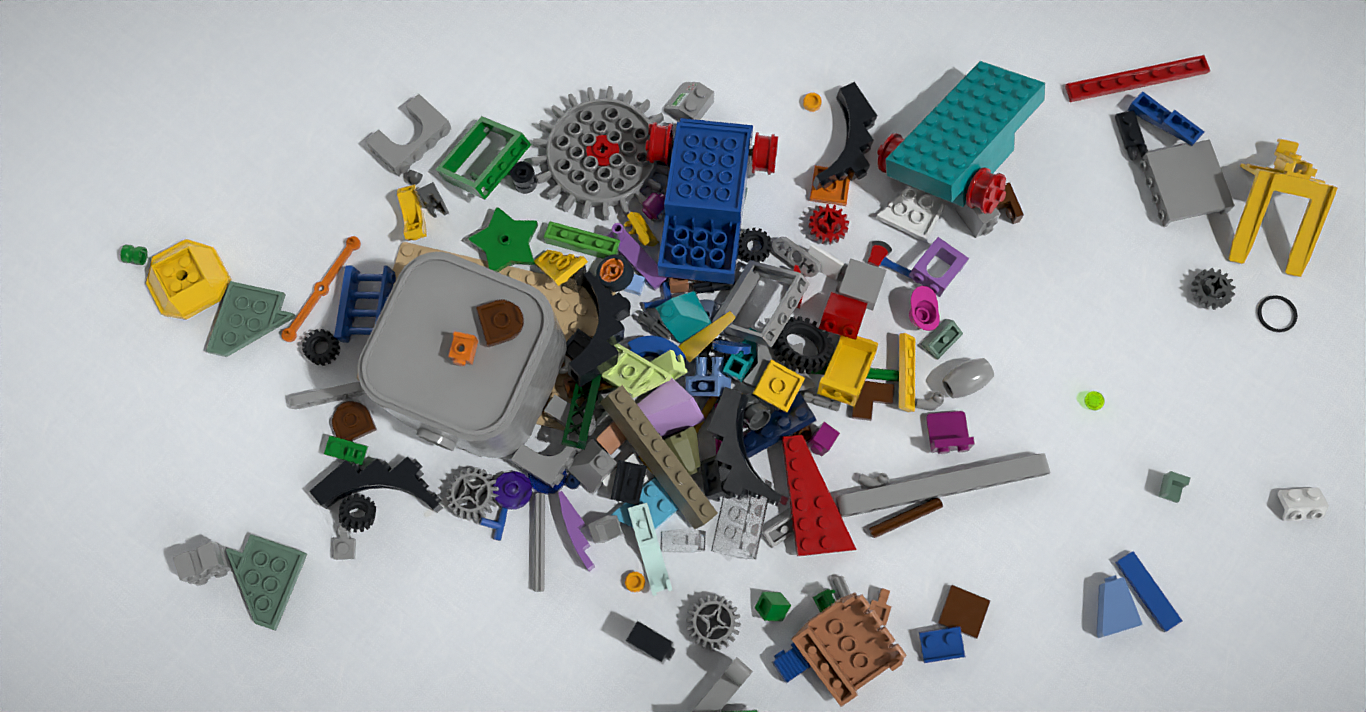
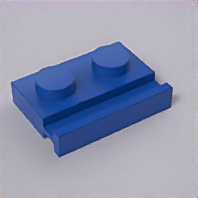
[919,626,966,663]

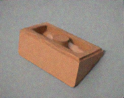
[596,421,627,455]

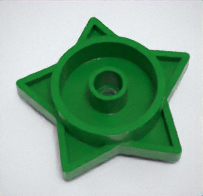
[469,207,538,272]

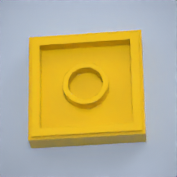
[752,359,805,413]

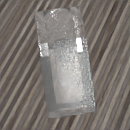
[660,528,706,553]

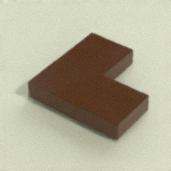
[852,381,895,421]

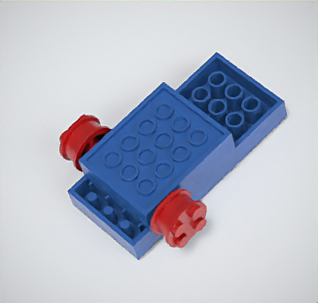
[646,118,778,284]

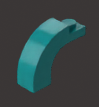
[723,328,760,382]

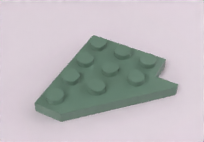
[226,534,308,631]

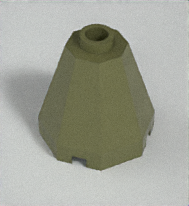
[663,426,700,475]

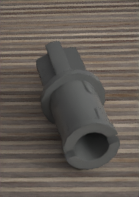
[638,310,672,340]

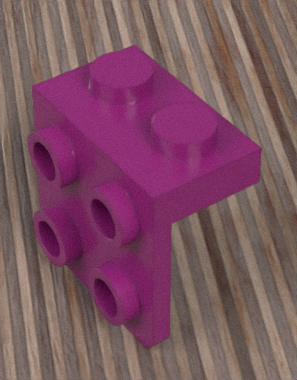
[926,411,975,454]

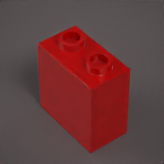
[819,292,868,340]

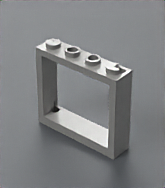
[712,260,810,348]

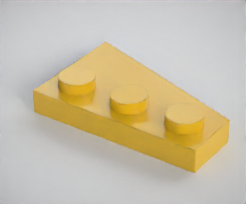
[534,250,588,286]

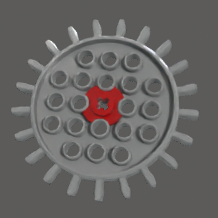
[532,86,673,220]

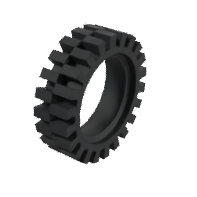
[772,316,834,374]

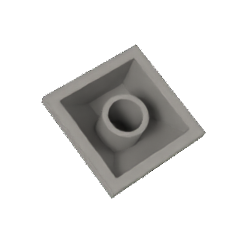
[566,439,618,494]

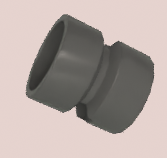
[744,394,771,430]

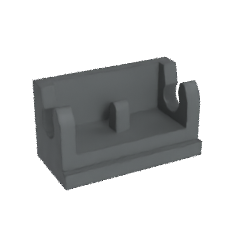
[417,182,449,218]

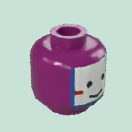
[642,193,665,220]

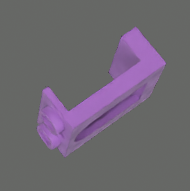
[909,237,969,297]

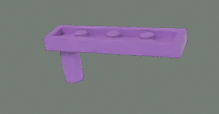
[607,223,669,290]

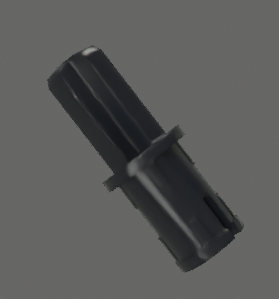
[692,281,731,294]

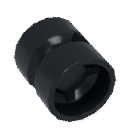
[510,161,537,194]

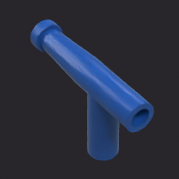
[644,282,674,310]
[479,507,508,541]

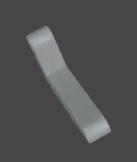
[692,657,753,712]

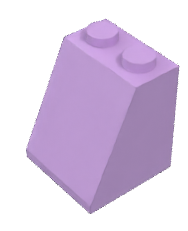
[637,377,706,438]

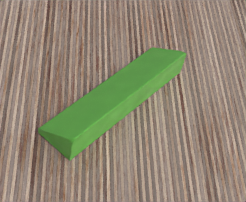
[544,221,620,259]

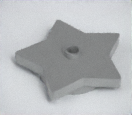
[742,343,816,411]

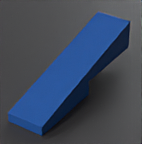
[1128,91,1205,146]

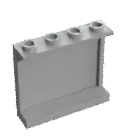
[1140,139,1235,227]

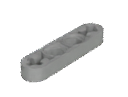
[289,382,365,409]

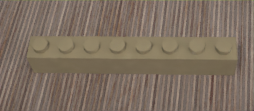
[600,385,718,530]

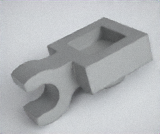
[333,524,356,560]

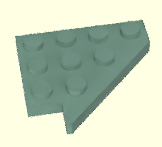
[206,281,295,357]

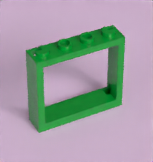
[435,116,531,200]

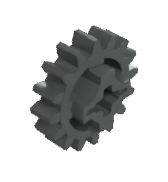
[1191,268,1236,310]

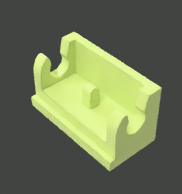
[650,350,688,387]

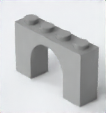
[365,94,452,176]
[511,395,596,488]

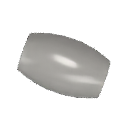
[942,358,994,398]

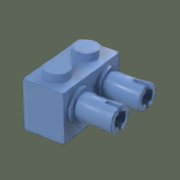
[685,357,731,397]

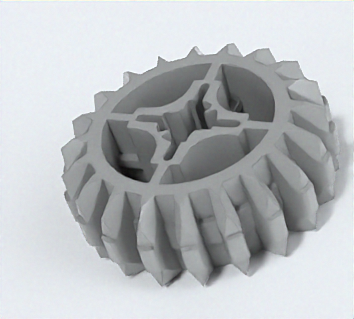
[446,467,499,521]
[686,594,741,651]

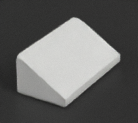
[804,244,844,280]

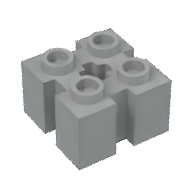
[173,542,233,586]

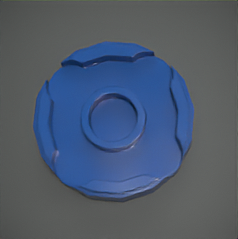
[712,341,751,354]

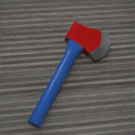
[867,240,912,279]

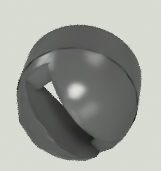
[407,170,423,185]

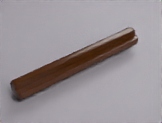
[869,498,943,538]

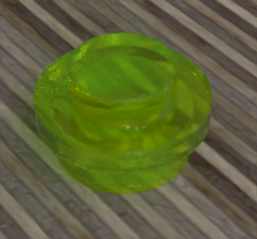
[1084,391,1105,411]

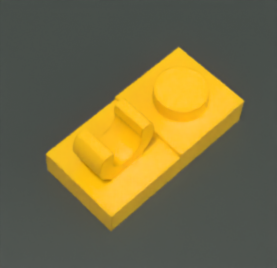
[624,212,659,247]

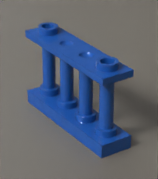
[334,265,396,343]

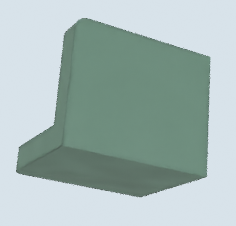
[1158,471,1191,503]

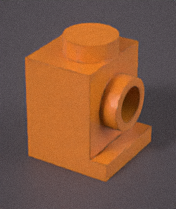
[448,331,479,366]

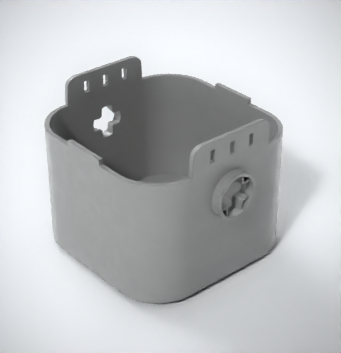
[358,252,566,458]

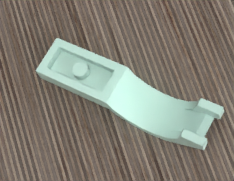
[628,503,672,596]

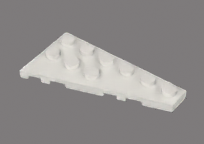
[876,185,947,242]

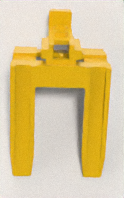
[1228,138,1338,277]

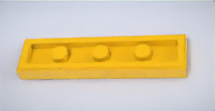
[899,333,916,412]

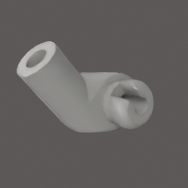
[916,392,944,411]
[858,473,889,489]

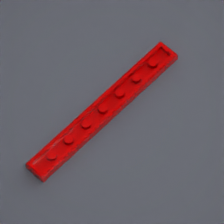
[1065,55,1210,102]

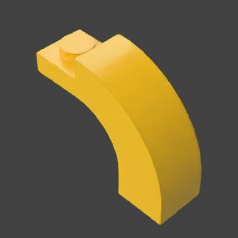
[397,184,427,241]

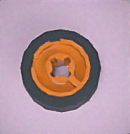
[596,254,634,292]

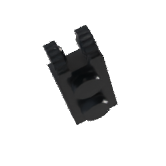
[1115,110,1148,160]

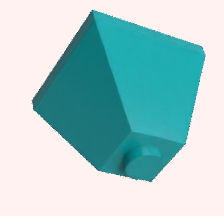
[656,291,712,343]

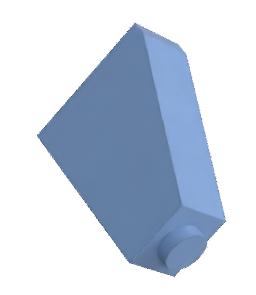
[1097,575,1143,638]

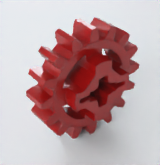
[808,204,849,245]

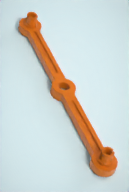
[281,236,361,342]

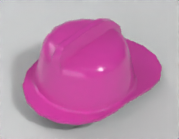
[909,286,940,331]

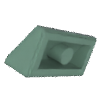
[921,319,963,360]

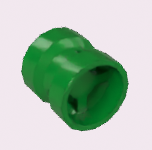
[120,244,148,265]

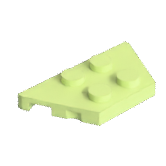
[602,343,671,398]

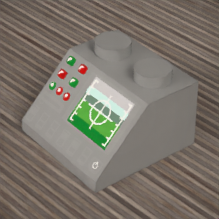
[664,82,714,120]

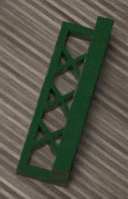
[561,374,602,450]

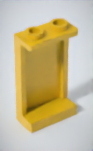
[817,335,878,407]

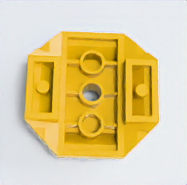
[146,239,232,320]

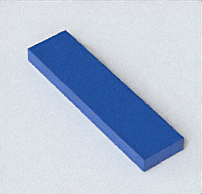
[1115,551,1183,632]

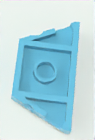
[611,477,679,530]

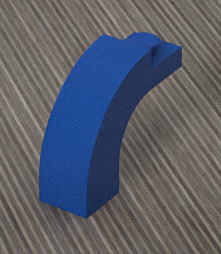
[627,336,686,363]

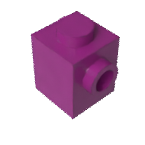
[807,422,840,457]

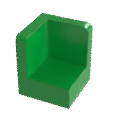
[754,592,791,621]

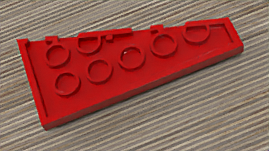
[782,435,857,557]

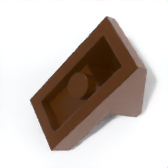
[996,182,1024,224]

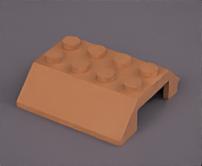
[791,593,907,707]

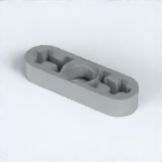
[772,236,821,277]

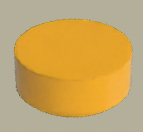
[803,93,822,112]
[625,572,645,593]

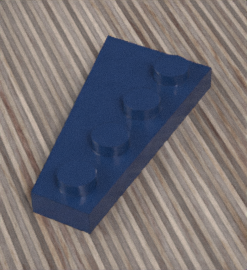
[743,392,817,458]

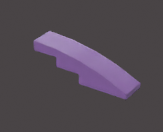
[559,491,595,571]

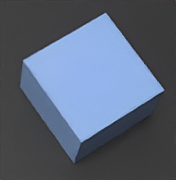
[624,274,646,296]

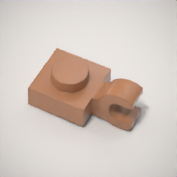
[868,588,892,626]

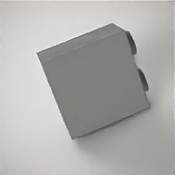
[955,204,1001,238]
[835,258,887,311]

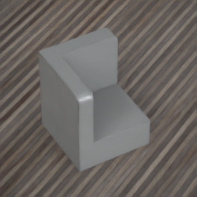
[588,515,623,544]

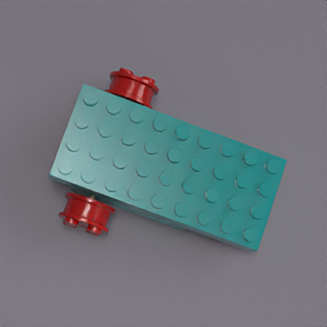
[877,61,1045,214]

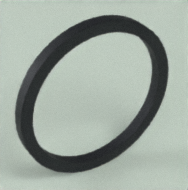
[1258,295,1298,333]

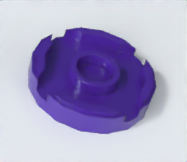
[493,471,532,510]

